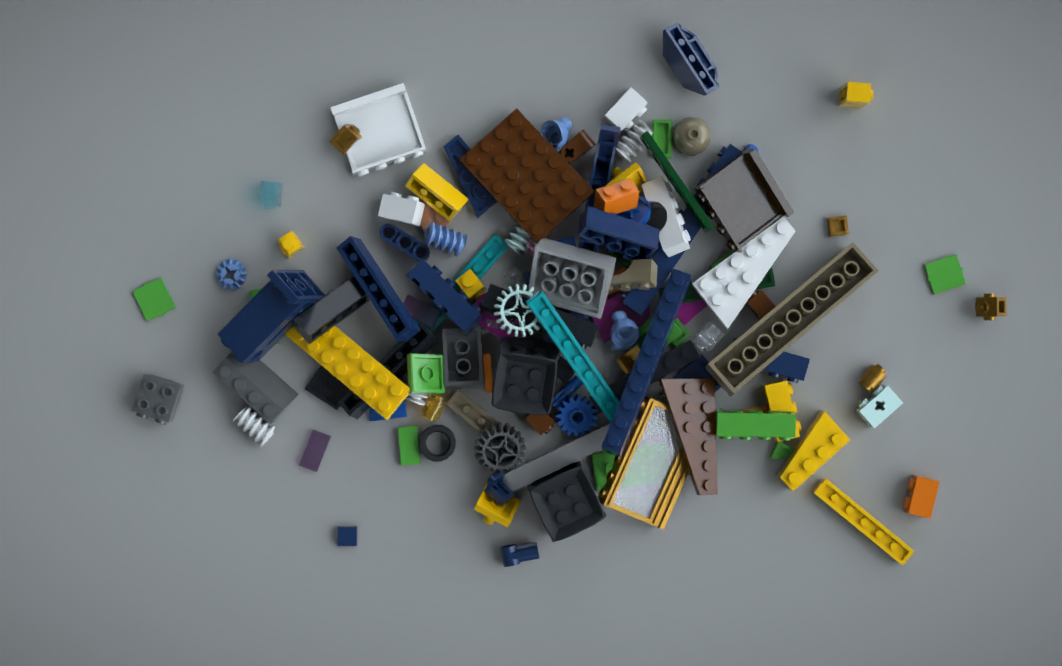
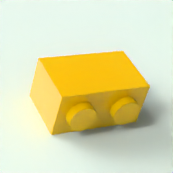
[839,82,874,108]

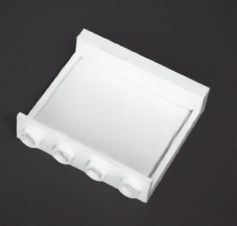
[330,83,427,177]

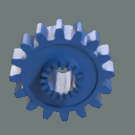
[555,394,598,437]

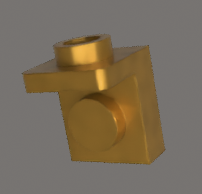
[329,124,362,155]

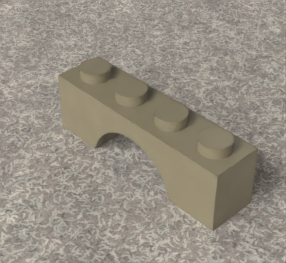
[608,259,658,292]

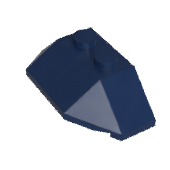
[663,22,719,96]

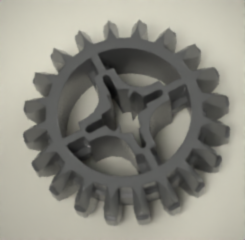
[474,422,526,473]

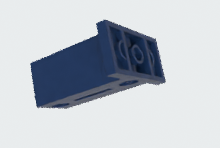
[218,270,326,363]

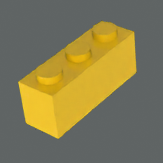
[405,163,469,222]
[762,380,802,442]

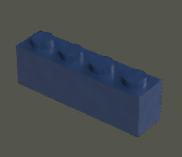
[732,338,810,383]

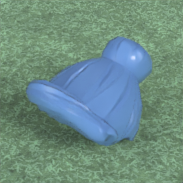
[540,117,572,153]
[610,310,640,350]

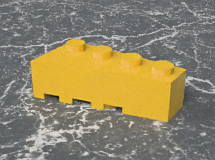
[777,410,850,491]

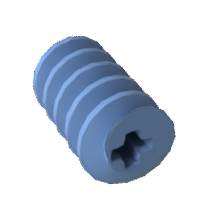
[424,221,467,257]

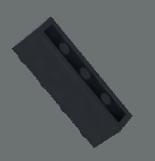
[294,276,370,344]

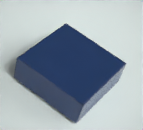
[338,526,357,546]

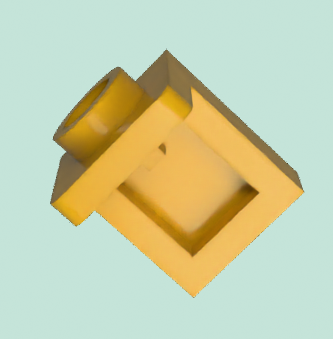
[456,269,487,301]

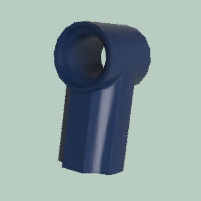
[500,542,540,567]

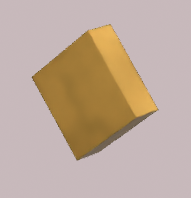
[827,215,849,237]

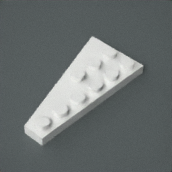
[692,216,796,330]

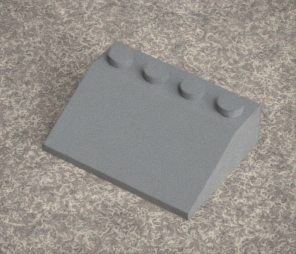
[527,238,616,319]

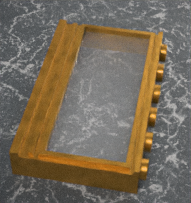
[598,396,690,530]

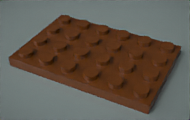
[460,108,595,244]

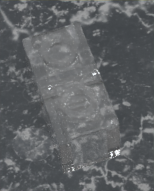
[691,322,725,352]

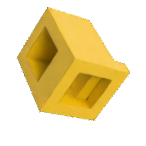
[278,231,305,258]

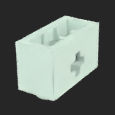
[855,385,903,429]

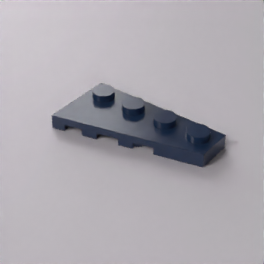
[443,135,497,218]

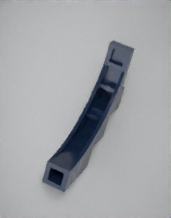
[578,124,621,252]

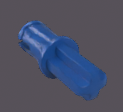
[552,375,583,409]

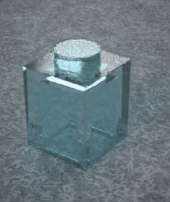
[259,181,283,210]

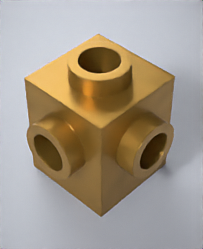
[975,293,1007,320]

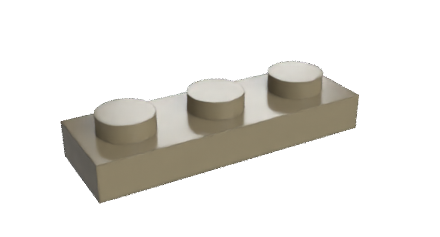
[446,389,498,434]

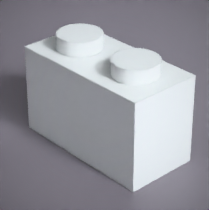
[604,87,648,133]
[378,192,425,226]

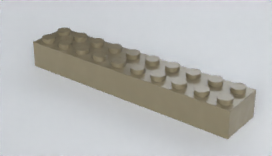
[705,242,879,397]

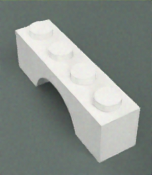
[641,176,691,257]

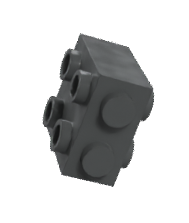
[132,373,184,425]

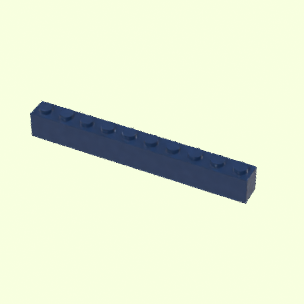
[621,144,742,316]
[601,269,691,458]

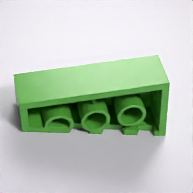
[715,408,796,441]

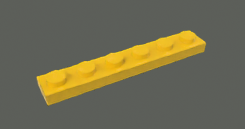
[813,478,914,566]

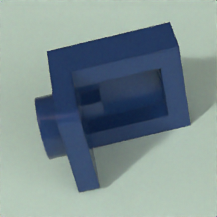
[484,472,515,506]

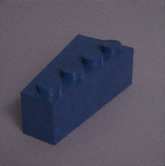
[578,206,659,260]
[406,259,484,335]

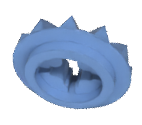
[215,259,247,290]

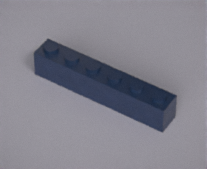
[336,236,420,342]

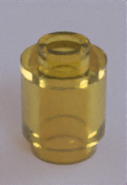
[422,394,447,422]

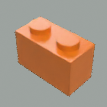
[594,179,640,214]
[903,475,940,519]

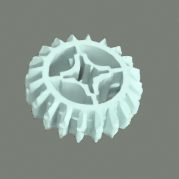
[494,284,541,337]

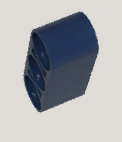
[380,224,431,261]

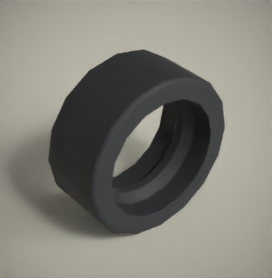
[419,425,456,462]

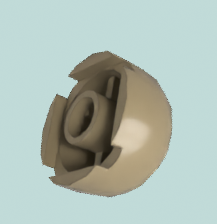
[672,117,711,156]

